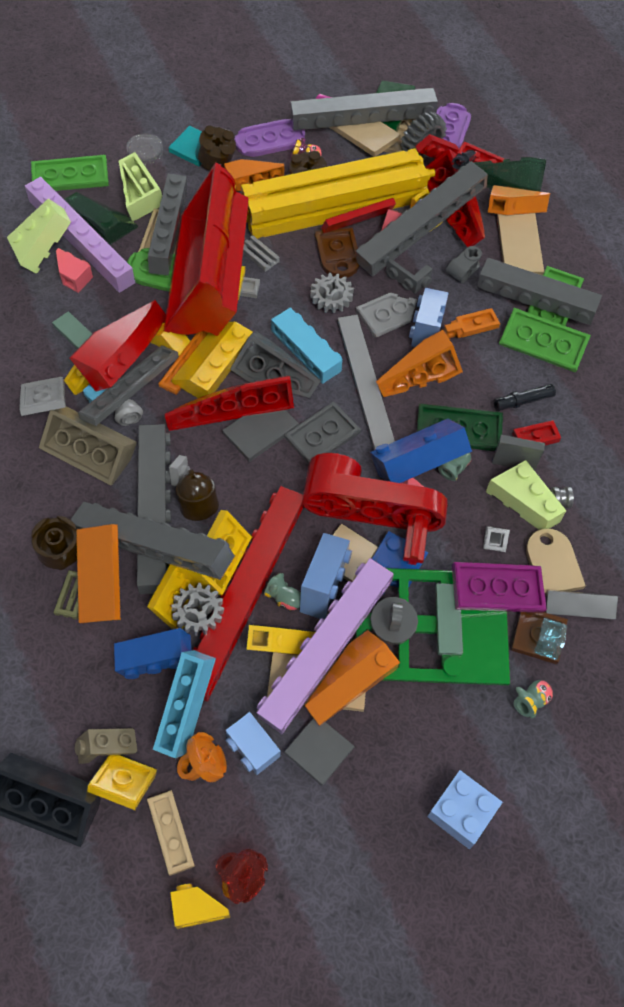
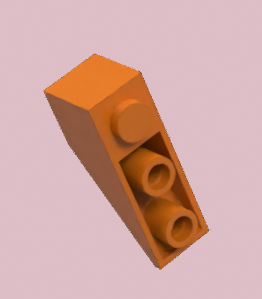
[224,159,284,191]
[488,185,550,215]

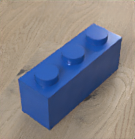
[114,628,192,679]

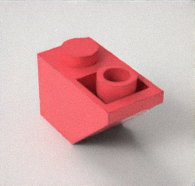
[56,248,93,293]

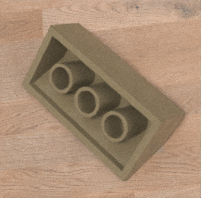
[39,406,137,485]

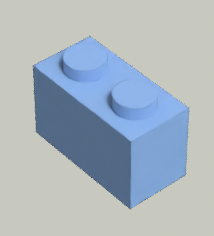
[225,712,280,775]

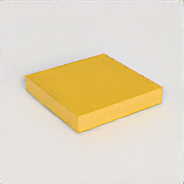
[87,755,157,810]

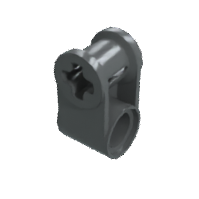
[446,246,482,283]

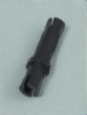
[452,150,476,169]
[493,384,556,412]

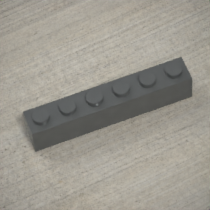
[148,174,187,276]
[477,258,602,325]

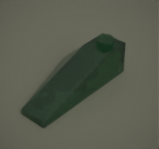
[474,157,546,192]
[64,192,138,245]

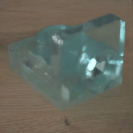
[535,618,567,660]

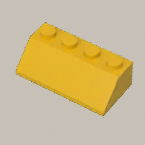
[171,321,253,398]

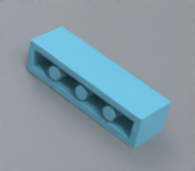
[271,307,342,384]
[153,650,216,758]

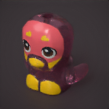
[291,138,322,156]

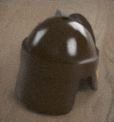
[176,469,219,521]

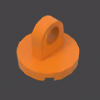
[177,732,227,782]

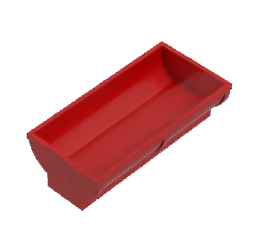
[163,162,249,336]

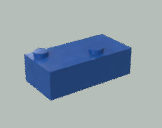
[370,419,472,483]

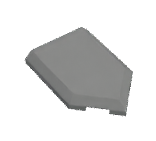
[356,293,417,338]

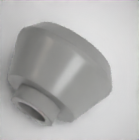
[114,399,143,426]

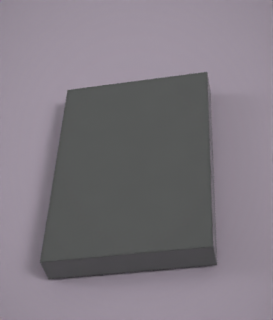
[284,401,361,464]
[222,410,299,462]

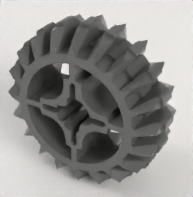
[400,111,447,161]

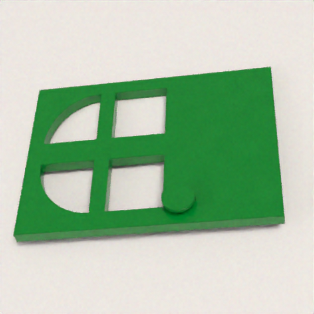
[356,567,510,686]

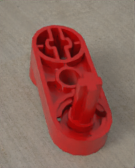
[302,453,448,565]

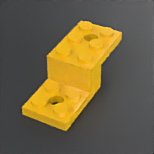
[147,510,252,629]

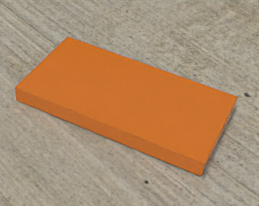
[77,524,121,623]

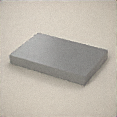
[20,376,66,416]

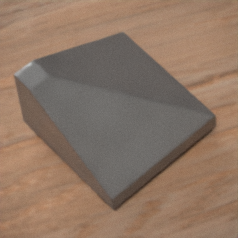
[483,526,510,552]

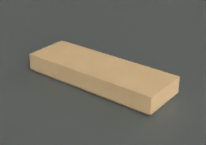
[147,790,195,876]

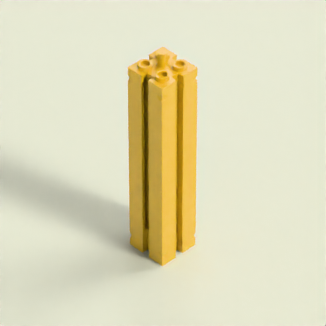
[241,148,435,239]

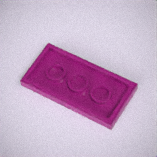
[452,562,547,613]

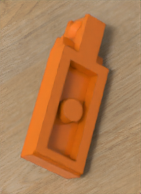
[444,308,500,338]

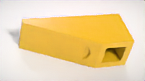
[247,625,316,655]

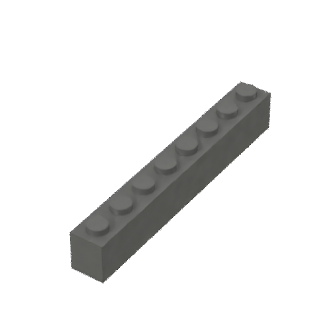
[291,88,438,130]
[356,161,488,277]
[137,424,172,594]
[71,502,235,580]

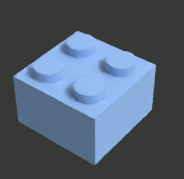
[427,770,503,849]

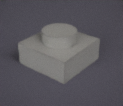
[169,455,190,486]

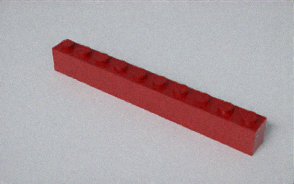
[192,486,304,702]

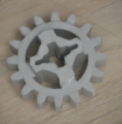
[310,273,354,313]
[172,583,224,636]

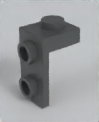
[386,259,433,294]

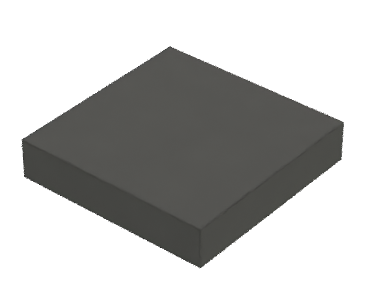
[492,435,545,471]
[284,718,355,787]

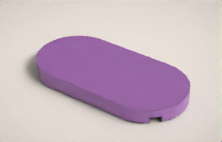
[437,103,471,148]
[234,119,305,157]

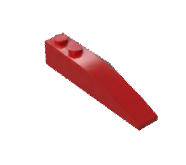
[425,149,485,247]
[69,300,166,392]
[165,376,294,431]

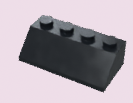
[0,753,101,847]

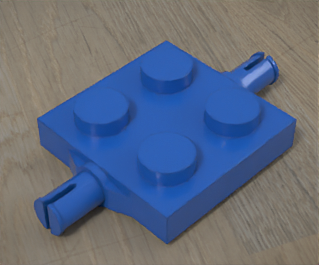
[372,531,428,596]

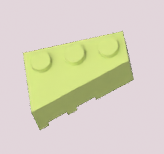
[119,152,162,221]
[7,199,71,273]
[486,460,566,530]

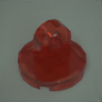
[216,849,268,904]

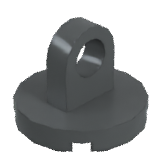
[370,597,418,645]

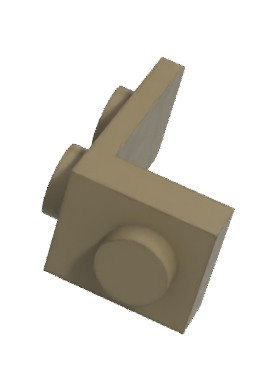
[75,728,137,764]

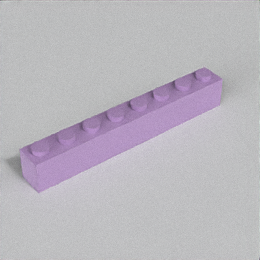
[25,177,135,293]
[257,558,394,734]

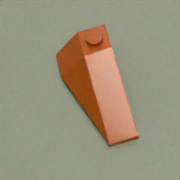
[376,330,463,397]
[305,630,400,726]

